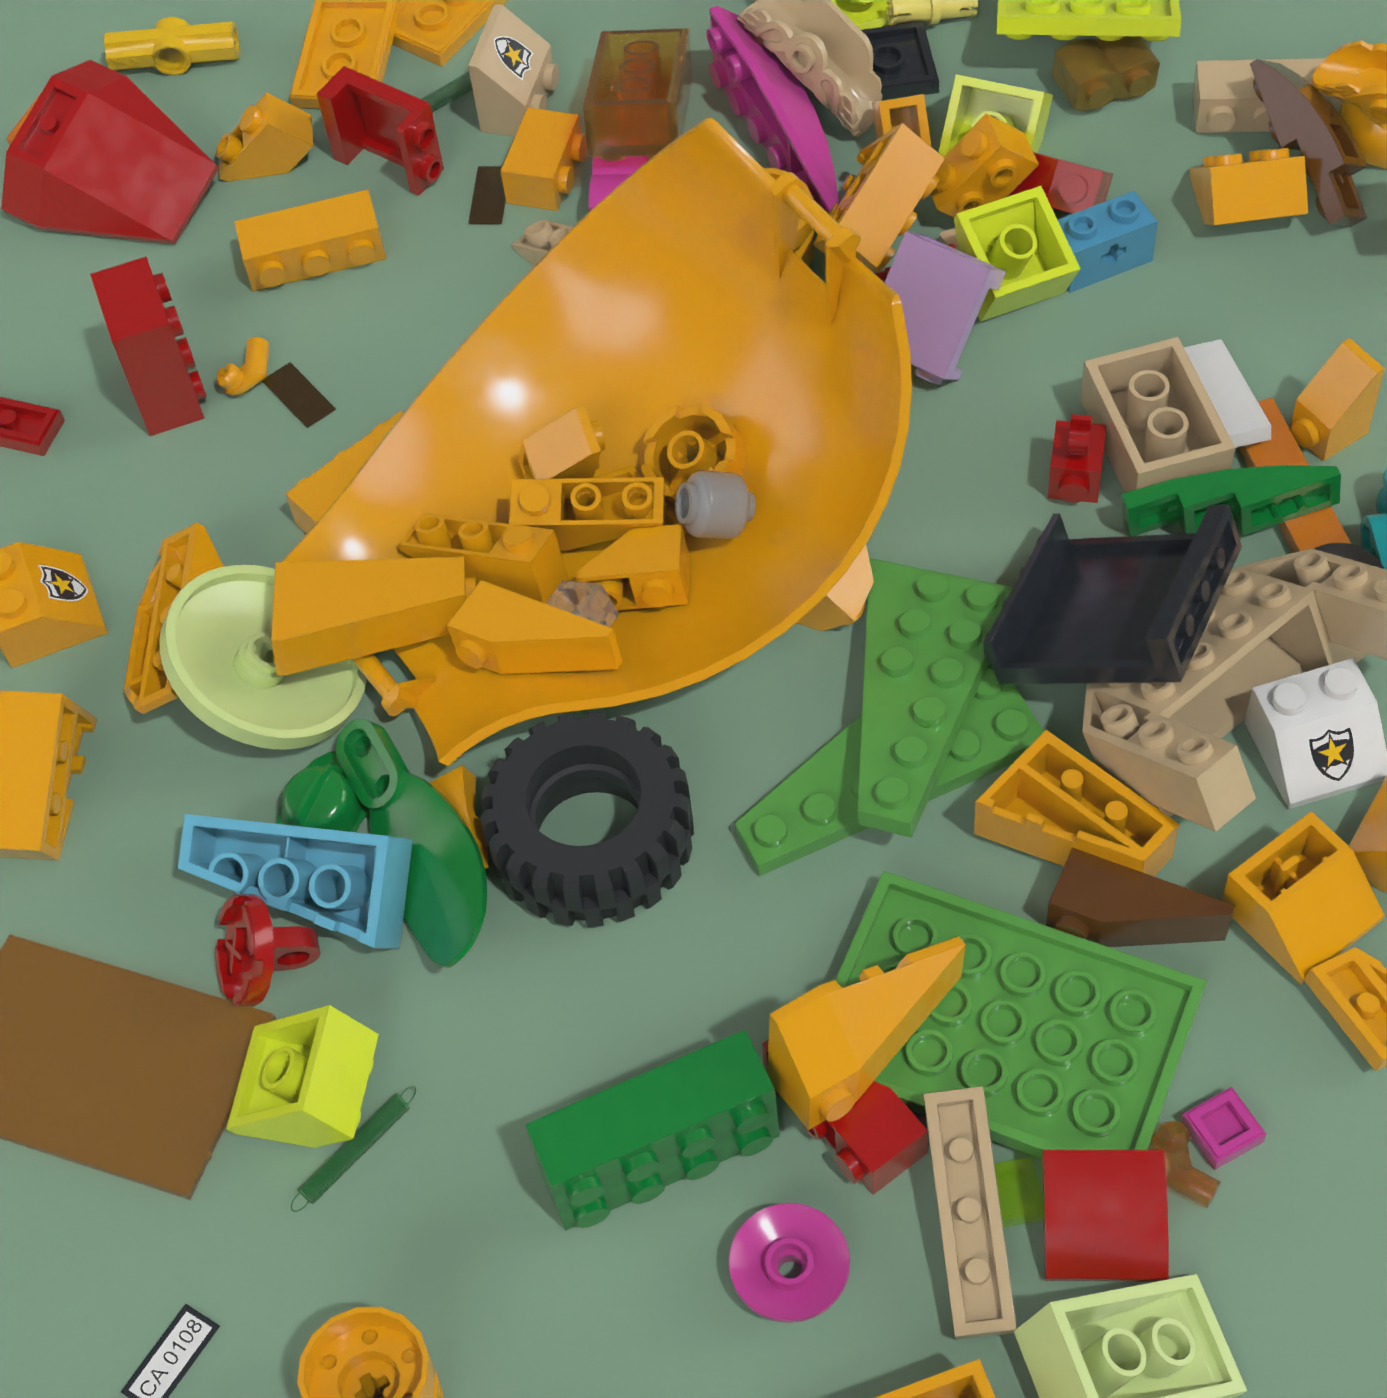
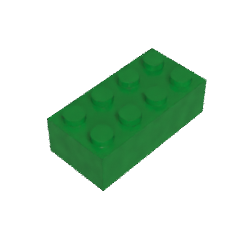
[525,1030,780,1231]

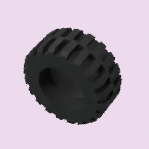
[480,712,694,927]

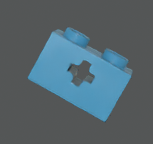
[1058,191,1158,293]

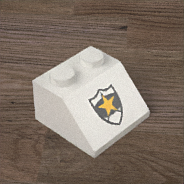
[1244,658,1387,810]

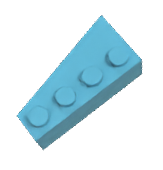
[178,814,413,949]

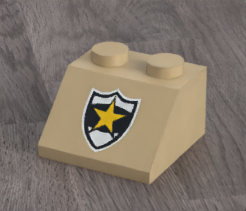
[468,4,559,137]

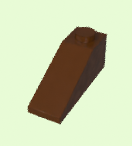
[1046,848,1235,947]

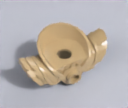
[737,0,882,138]

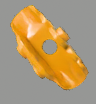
[1310,41,1387,169]

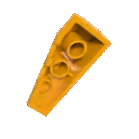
[767,936,966,1130]

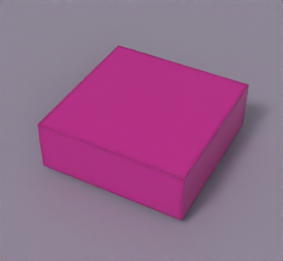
[1181,1087,1266,1170]

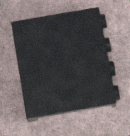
[983,504,1242,684]

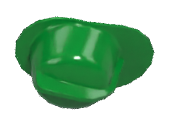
[276,751,369,832]

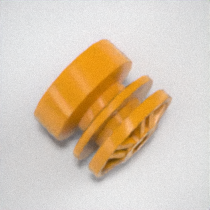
[297,1307,445,1398]

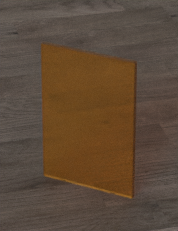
[0,934,276,1200]

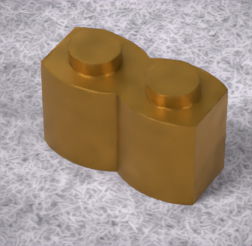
[1051,36,1160,111]

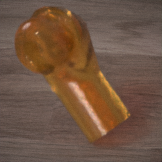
[1150,1121,1221,1208]

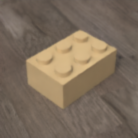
[1080,337,1235,493]

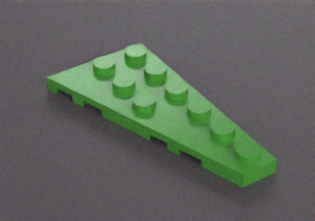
[858,558,1013,838]
[735,663,1044,876]

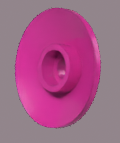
[729,1203,850,1323]

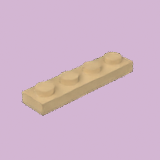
[924,1086,1017,1340]

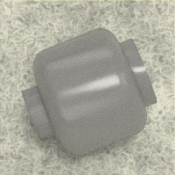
[675,471,756,539]

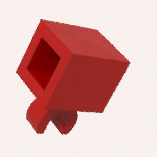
[1048,414,1107,503]

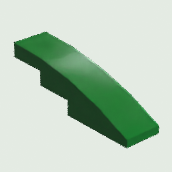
[1121,465,1341,536]

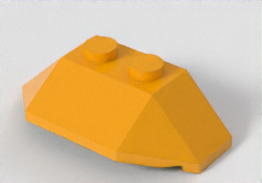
[123,522,224,714]

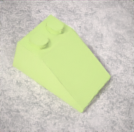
[1014,1274,1247,1398]

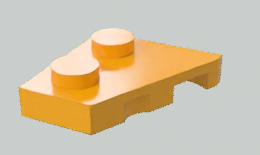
[1304,947,1387,1072]

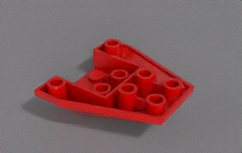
[1,60,219,244]

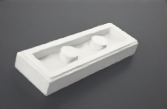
[1184,339,1272,448]

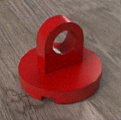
[215,894,321,1007]

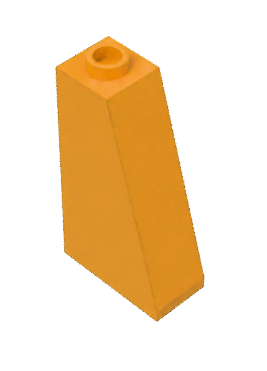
[271,556,476,676]

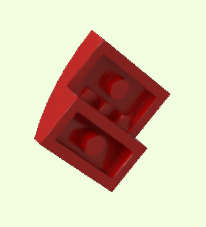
[1042,1150,1169,1282]

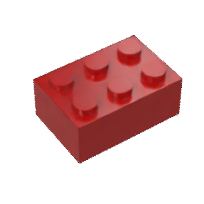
[90,256,207,436]

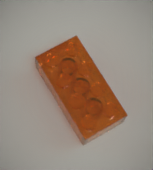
[583,28,692,161]

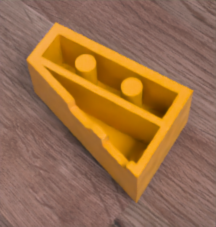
[0,690,97,861]

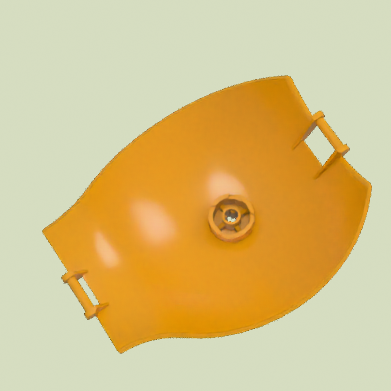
[282,118,912,766]

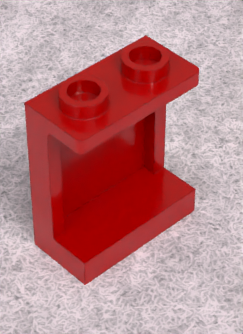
[316,66,444,196]

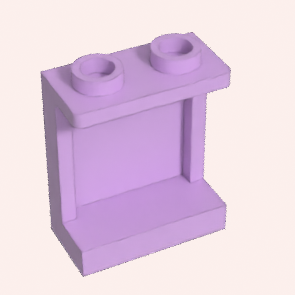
[885,231,1006,385]

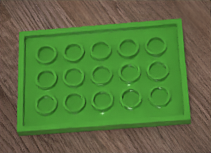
[836,871,1207,1159]

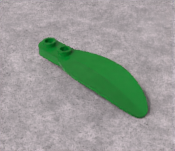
[336,719,487,968]

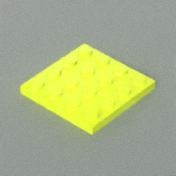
[997,0,1181,42]

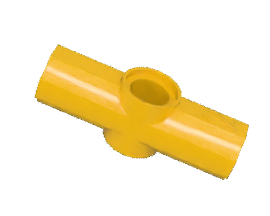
[104,17,240,76]

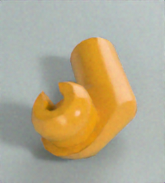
[217,337,270,396]

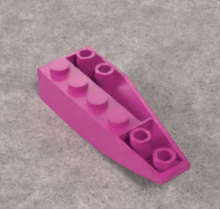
[706,6,839,214]

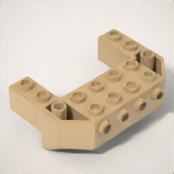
[1082,548,1387,832]

